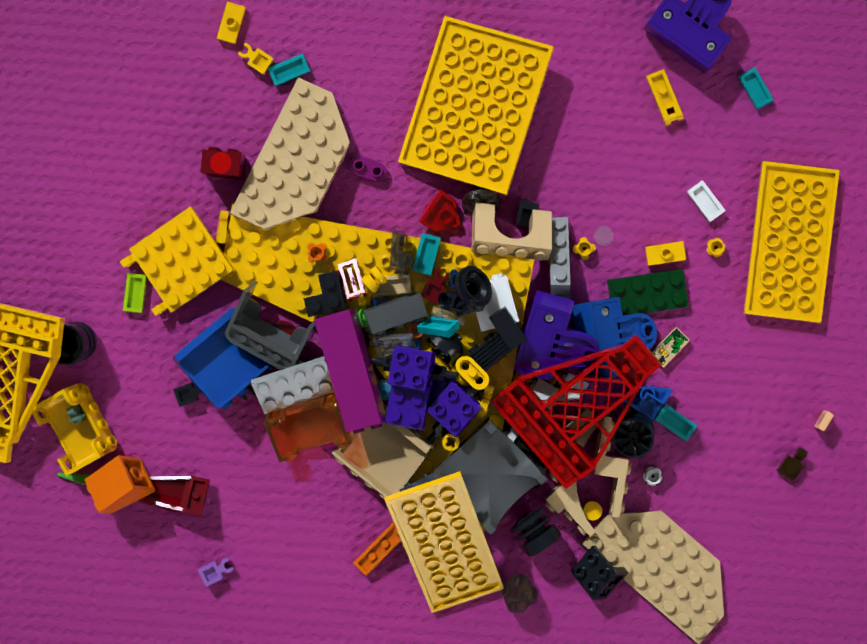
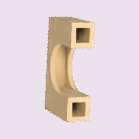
[471,202,552,260]

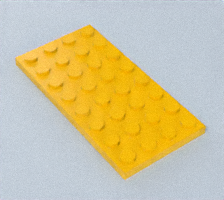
[743,161,840,323]
[384,471,504,613]

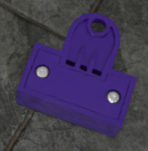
[643,0,732,74]
[513,290,600,382]

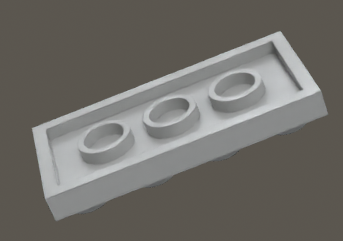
[251,356,334,414]

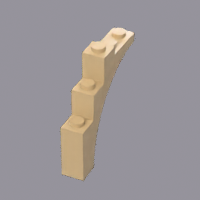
[544,408,601,537]

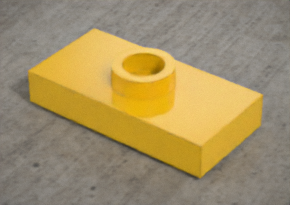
[217,2,246,45]
[645,241,686,266]

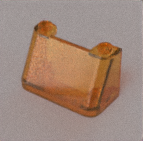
[263,392,353,462]

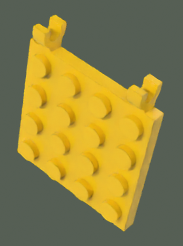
[119,206,234,316]

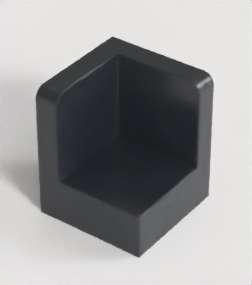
[515,200,540,228]

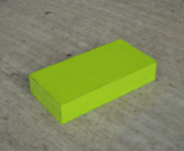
[123,273,147,313]

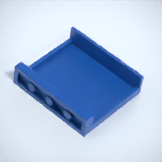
[173,307,275,411]

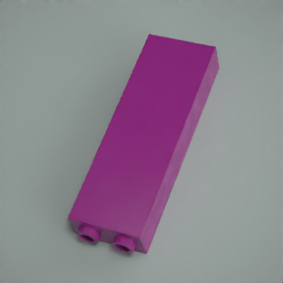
[314,308,386,434]

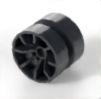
[613,411,655,458]

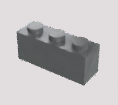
[362,292,428,336]

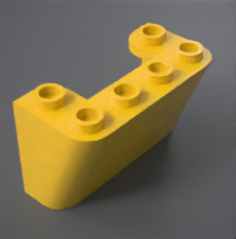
[32,383,117,476]

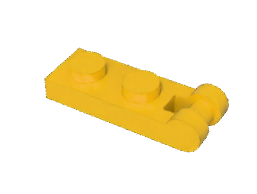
[646,69,684,126]

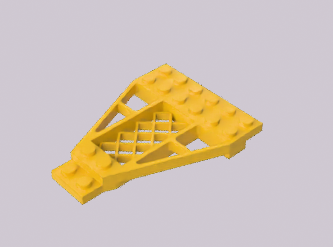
[0,303,65,463]

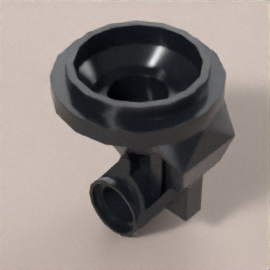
[438,266,492,317]

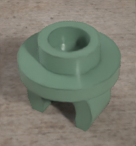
[66,404,86,424]

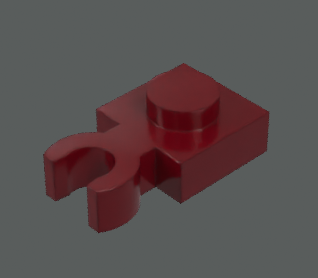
[421,268,450,304]

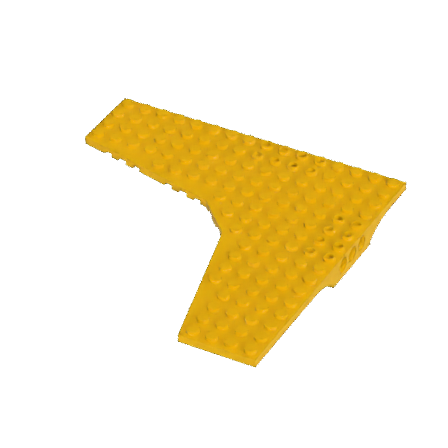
[221,204,535,547]

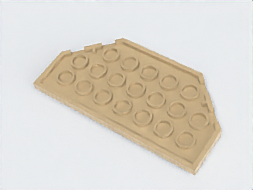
[230,77,350,230]
[582,510,724,644]

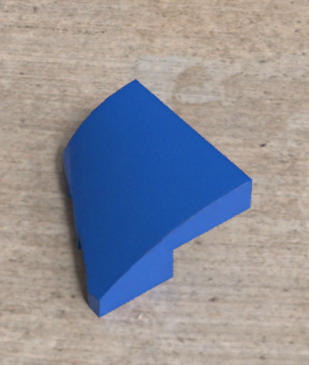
[622,386,673,421]

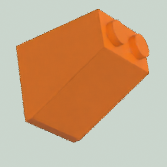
[84,455,155,514]

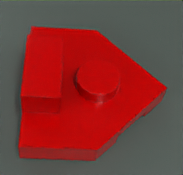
[419,189,461,232]

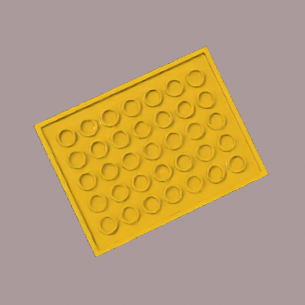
[398,16,554,195]

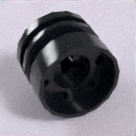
[57,321,97,365]
[510,507,561,557]

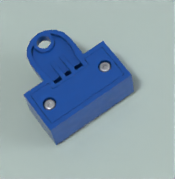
[572,297,657,382]

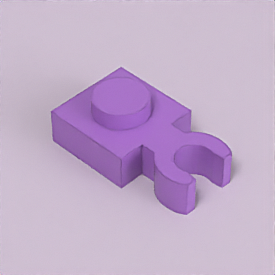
[197,557,234,587]

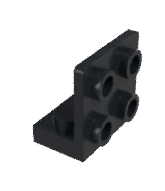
[571,546,629,600]

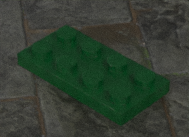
[607,269,689,316]

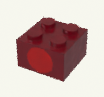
[200,147,246,180]

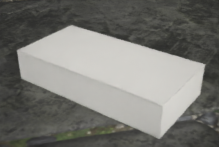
[686,180,725,222]

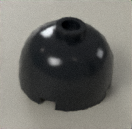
[425,331,464,367]

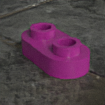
[349,156,387,182]

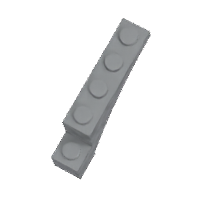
[550,217,571,323]

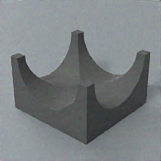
[433,417,547,535]

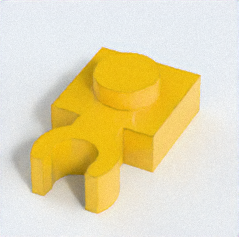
[238,43,274,75]
[216,210,230,245]
[476,384,495,419]

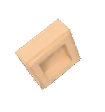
[814,410,834,431]

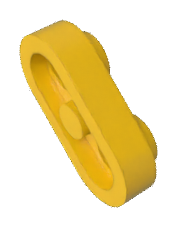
[455,356,489,391]

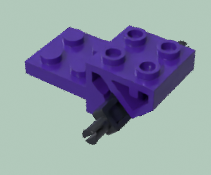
[372,345,458,430]
[426,362,490,445]

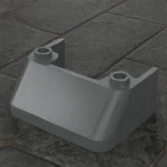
[225,280,321,370]

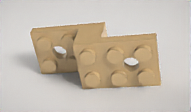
[592,415,631,518]

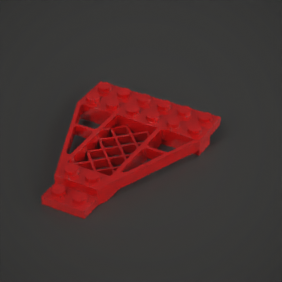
[490,334,662,489]

